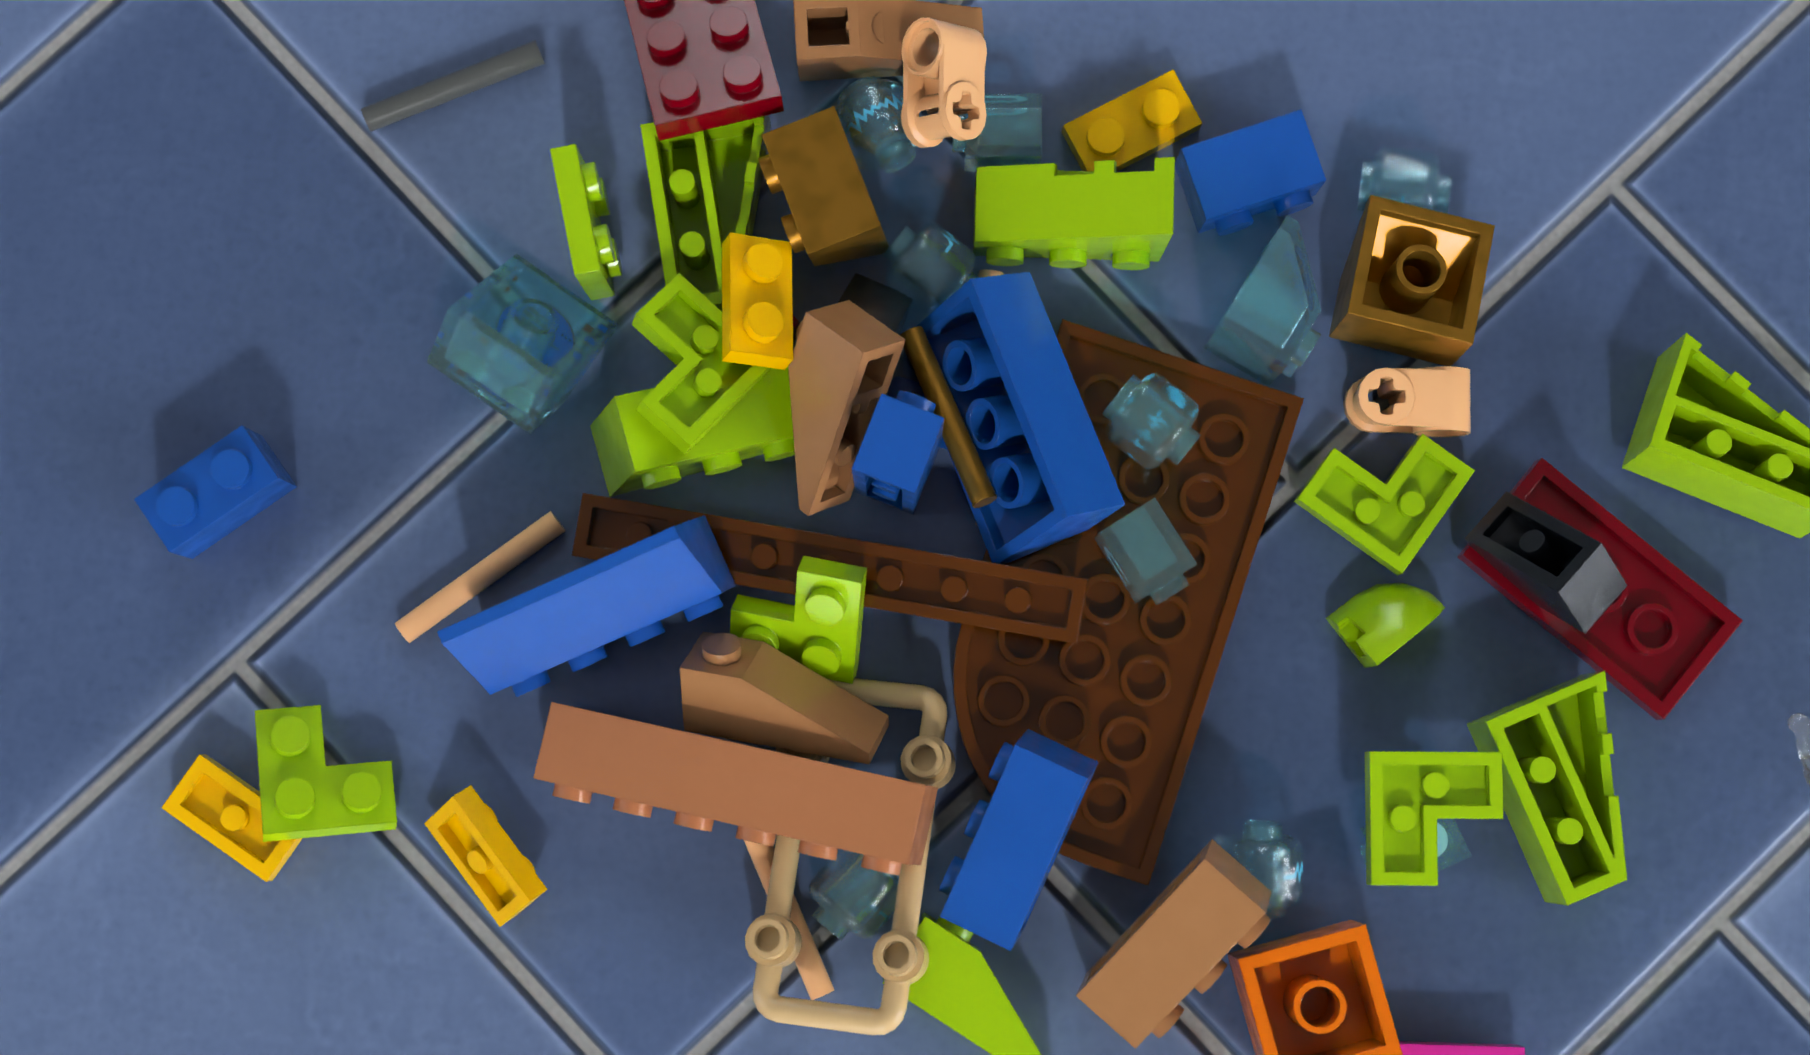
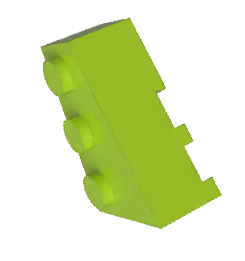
[640,115,771,311]
[973,157,1175,270]
[1621,333,1810,539]
[590,365,795,497]
[1467,671,1627,906]

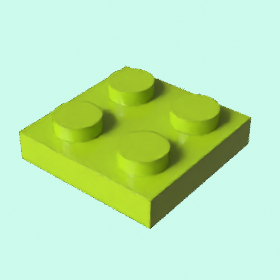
[550,144,622,301]

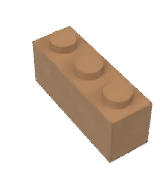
[1076,839,1272,1049]

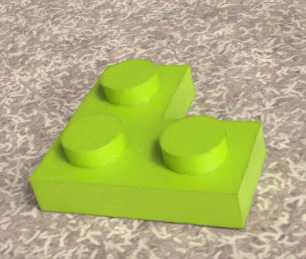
[631,273,771,455]
[1294,434,1475,576]
[730,555,867,684]
[255,705,397,842]
[1364,751,1503,886]

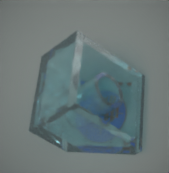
[1204,215,1322,386]
[427,254,618,434]

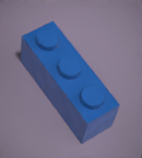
[852,390,945,515]
[939,729,1099,951]

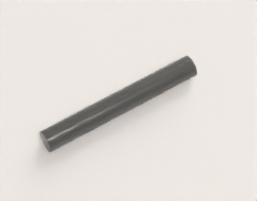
[361,40,545,132]

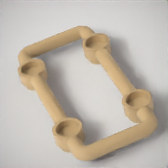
[745,678,956,1036]

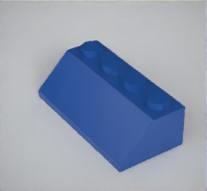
[915,272,1125,565]
[437,515,736,697]

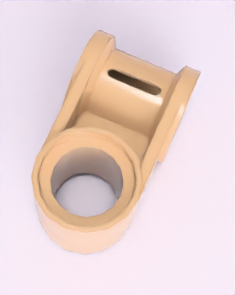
[901,17,987,148]
[1343,366,1471,437]

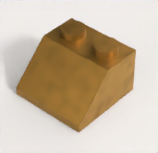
[758,106,890,266]
[1329,195,1495,366]

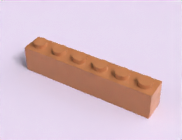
[533,702,938,875]

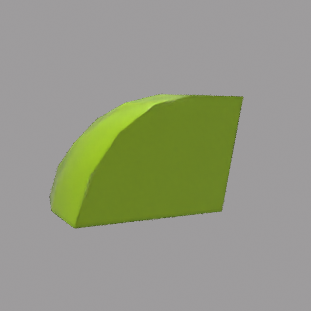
[1325,583,1445,668]

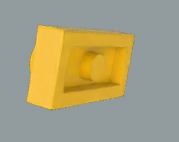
[1061,70,1203,172]
[722,232,793,370]
[161,754,303,882]
[424,785,548,927]

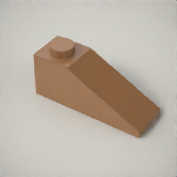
[788,300,905,516]
[680,631,889,764]

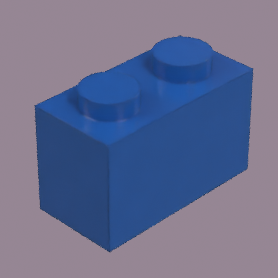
[1175,109,1326,236]
[134,425,297,559]

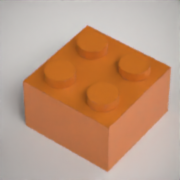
[1227,920,1403,1055]

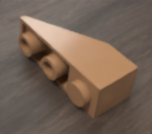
[793,0,986,81]

